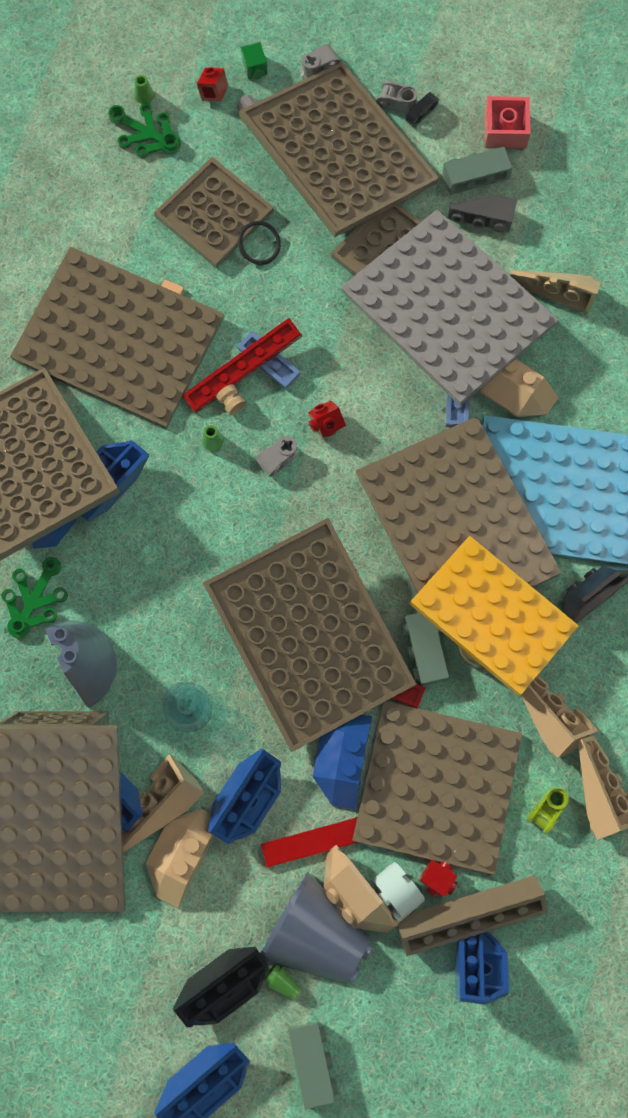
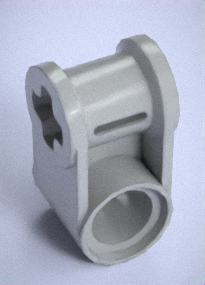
[301,44,341,79]
[376,80,417,114]
[255,436,298,477]

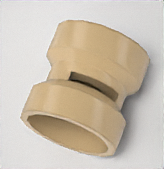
[216,384,247,416]

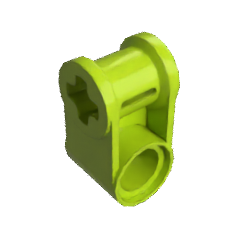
[526,788,569,834]

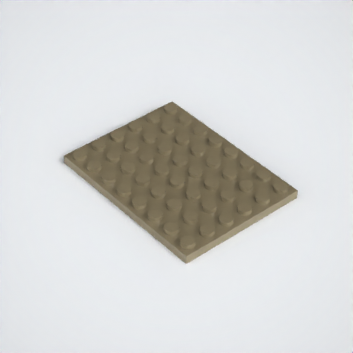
[239,62,439,238]
[10,246,225,429]
[0,367,120,561]
[356,416,562,632]
[203,518,416,752]
[0,725,125,912]

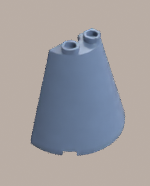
[45,620,117,708]
[260,872,373,983]

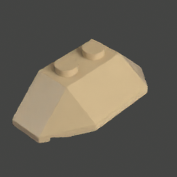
[479,359,559,417]
[146,809,215,908]
[324,845,399,933]

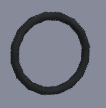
[238,221,281,265]

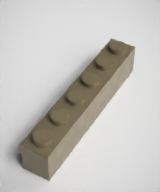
[397,875,548,956]

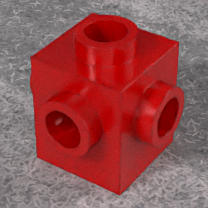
[308,401,346,438]

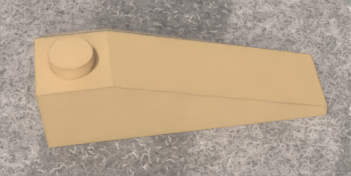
[510,270,601,313]
[521,675,599,758]
[578,735,628,840]
[122,754,204,853]

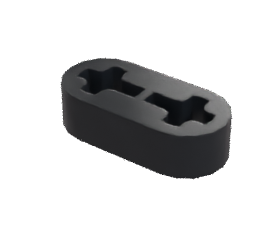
[405,92,439,127]

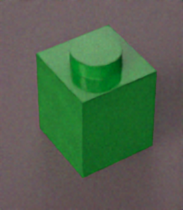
[241,42,268,79]

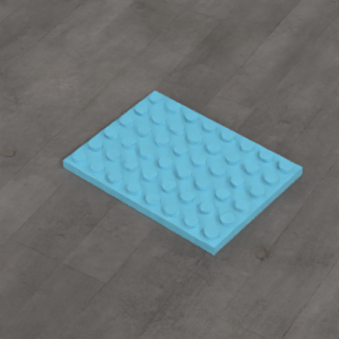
[482,415,628,566]

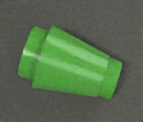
[134,75,154,104]
[202,425,224,451]
[264,964,301,1000]

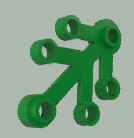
[108,103,181,158]
[1,557,68,638]

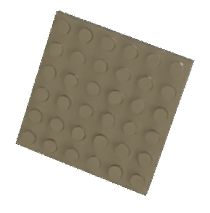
[352,701,522,875]

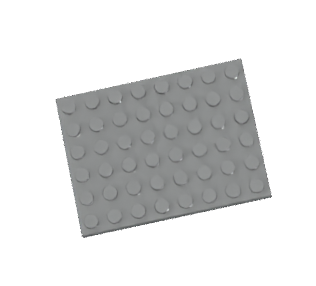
[341,210,558,406]

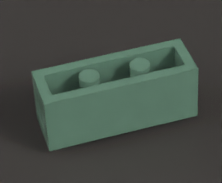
[442,147,512,195]
[401,613,449,686]
[288,1021,339,1110]

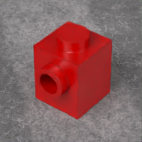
[196,67,229,102]
[418,860,458,898]

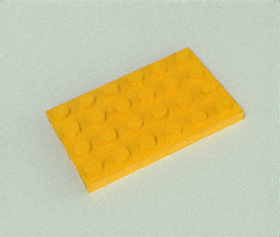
[410,536,579,696]

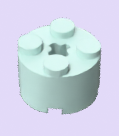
[369,862,425,923]

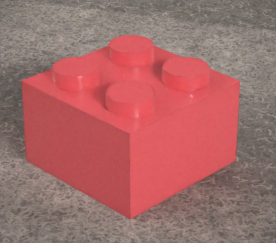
[484,96,530,148]

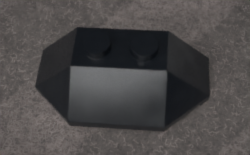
[563,566,628,624]
[173,946,269,1028]

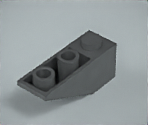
[447,195,517,232]

